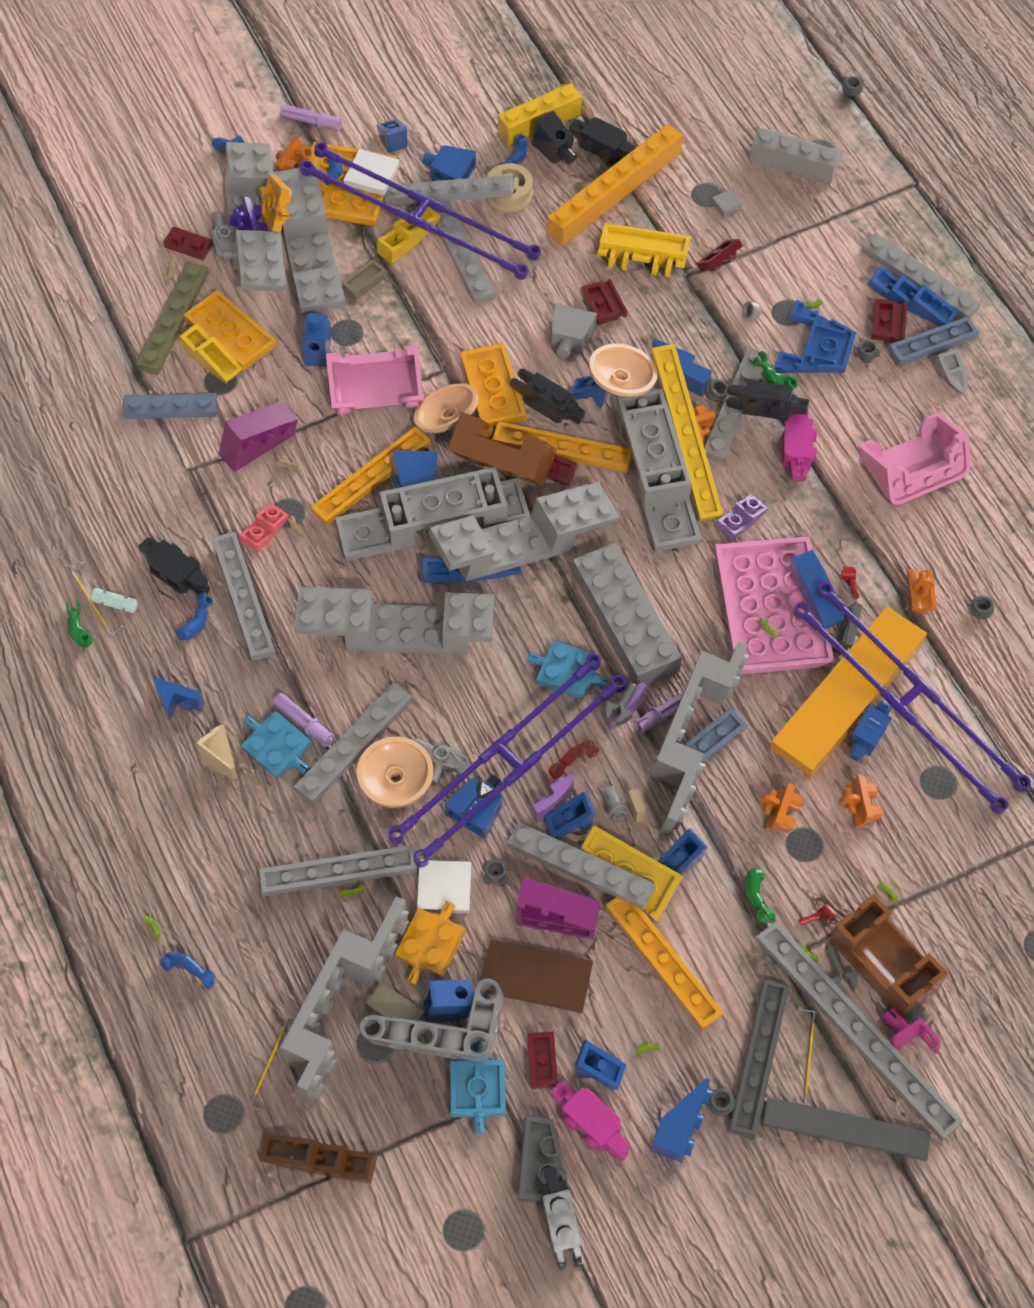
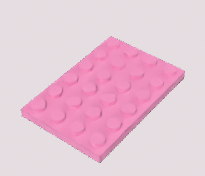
[715,536,834,674]

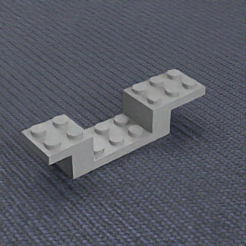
[224,142,287,291]
[273,165,346,314]
[610,386,702,552]
[335,467,530,561]
[429,482,620,581]
[294,586,494,655]
[649,641,749,836]
[280,897,410,1106]

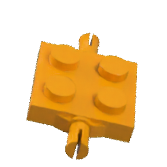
[258,174,291,232]
[395,901,466,986]

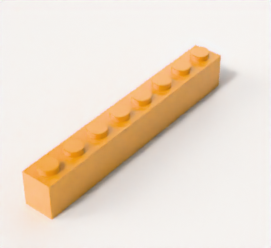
[547,124,683,246]

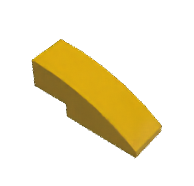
[376,207,440,264]
[178,323,243,383]

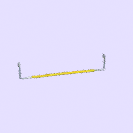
[71,562,125,635]
[790,1007,815,1105]
[249,1016,296,1113]

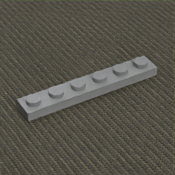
[384,175,514,205]
[431,201,495,304]
[861,233,981,318]
[705,347,769,463]
[212,531,276,661]
[294,683,413,805]
[507,822,656,910]
[259,845,417,897]

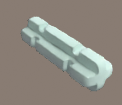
[91,588,138,613]

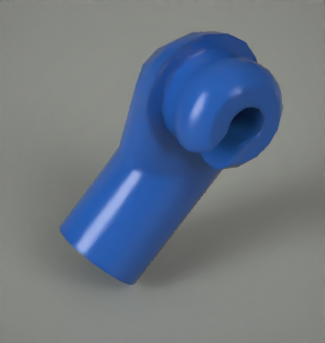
[212,135,245,154]

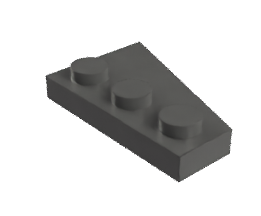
[517,1115,574,1206]

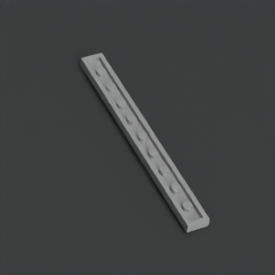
[756,921,964,1141]

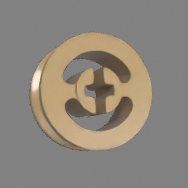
[486,163,533,213]

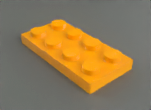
[183,290,277,371]
[460,343,527,427]

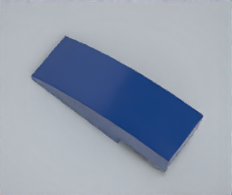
[651,338,712,397]
[789,549,845,629]

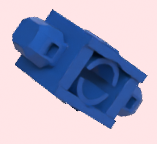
[848,701,892,761]

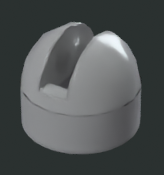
[742,301,762,320]

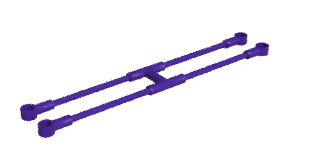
[300,142,541,280]
[793,582,1031,814]
[388,653,626,868]

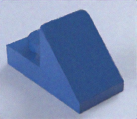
[376,119,407,152]
[570,375,609,408]
[154,677,204,720]
[545,792,595,840]
[658,828,708,875]
[574,1040,626,1090]

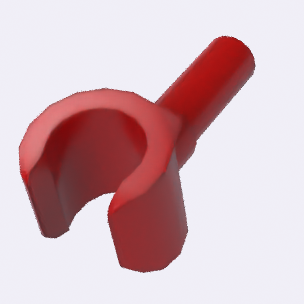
[841,566,860,599]
[798,905,836,926]

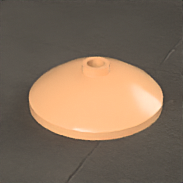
[589,344,658,397]
[414,383,479,434]
[357,737,433,808]

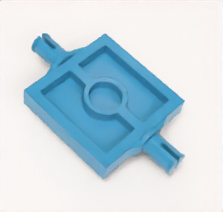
[527,640,609,700]
[241,710,312,780]
[450,1041,506,1136]

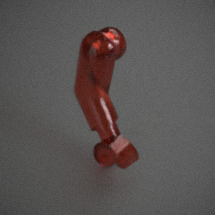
[549,740,600,780]

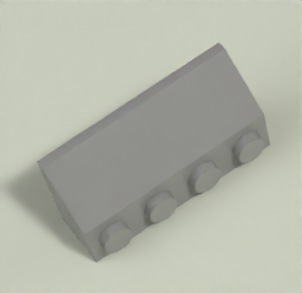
[750,128,844,184]

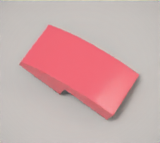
[239,503,289,553]

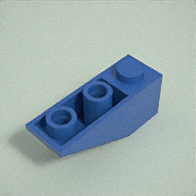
[651,1078,712,1163]

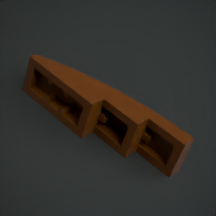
[259,1133,378,1184]

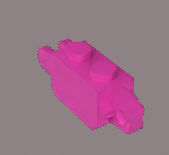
[782,412,817,481]
[550,1081,630,1161]

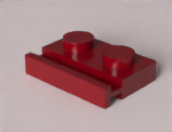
[580,279,628,326]
[871,299,908,342]

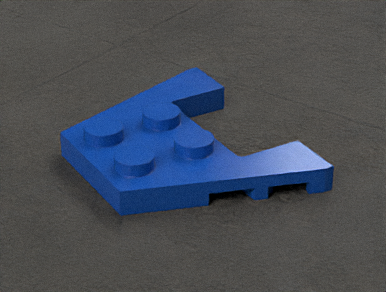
[774,300,856,373]

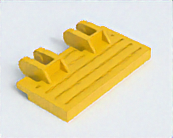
[598,223,691,278]

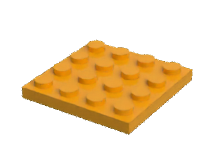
[308,142,396,226]

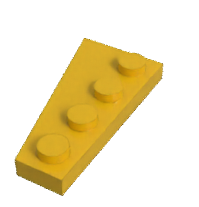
[581,825,684,922]

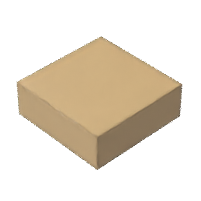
[627,788,646,823]

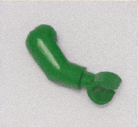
[753,351,798,389]
[66,600,93,648]
[745,868,776,924]

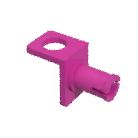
[882,1008,941,1054]

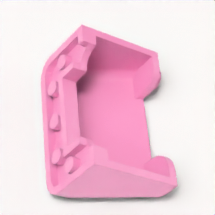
[326,345,424,415]
[858,413,971,505]

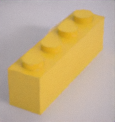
[498,83,582,146]

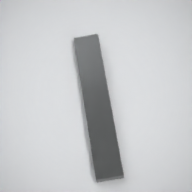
[728,979,790,1140]
[762,1097,931,1161]

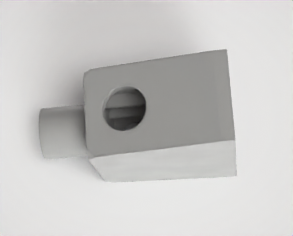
[551,304,597,358]

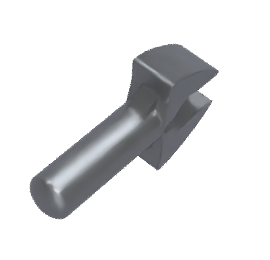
[606,683,637,727]
[826,946,858,994]

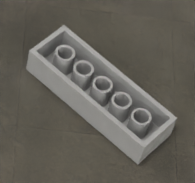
[572,543,682,685]

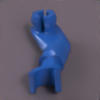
[498,134,528,165]
[176,592,213,640]
[159,952,215,990]

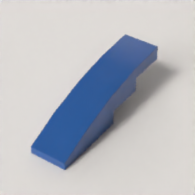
[867,266,959,326]
[419,558,521,583]

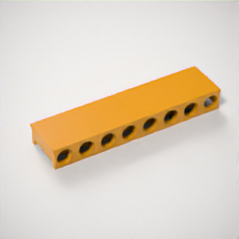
[770,606,927,780]

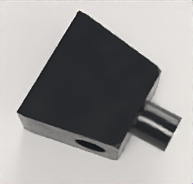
[532,111,577,165]

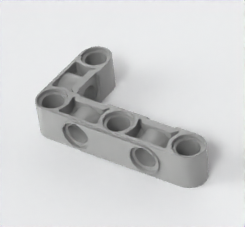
[360,978,503,1062]

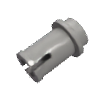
[602,786,628,820]

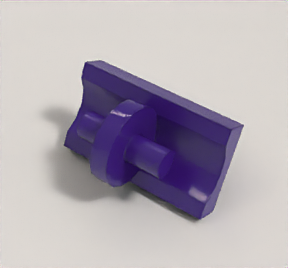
[229,197,267,231]

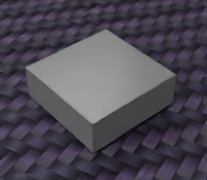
[712,189,742,217]

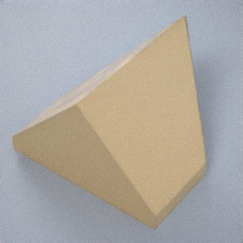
[196,724,238,780]

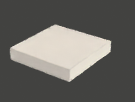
[344,149,400,196]
[417,860,471,914]

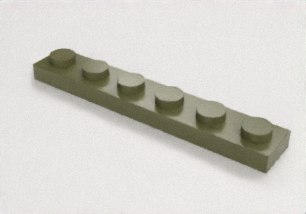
[137,262,209,375]

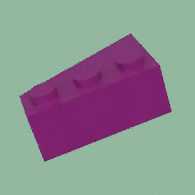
[219,401,298,472]
[517,877,600,940]

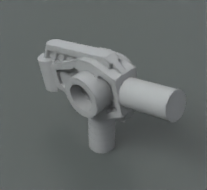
[211,212,233,260]
[415,738,470,785]

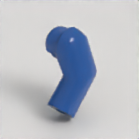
[322,158,343,186]

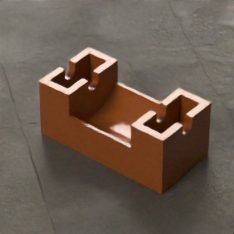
[447,412,557,487]
[829,894,948,1018]

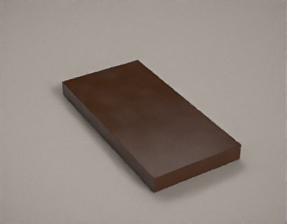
[480,939,593,1013]

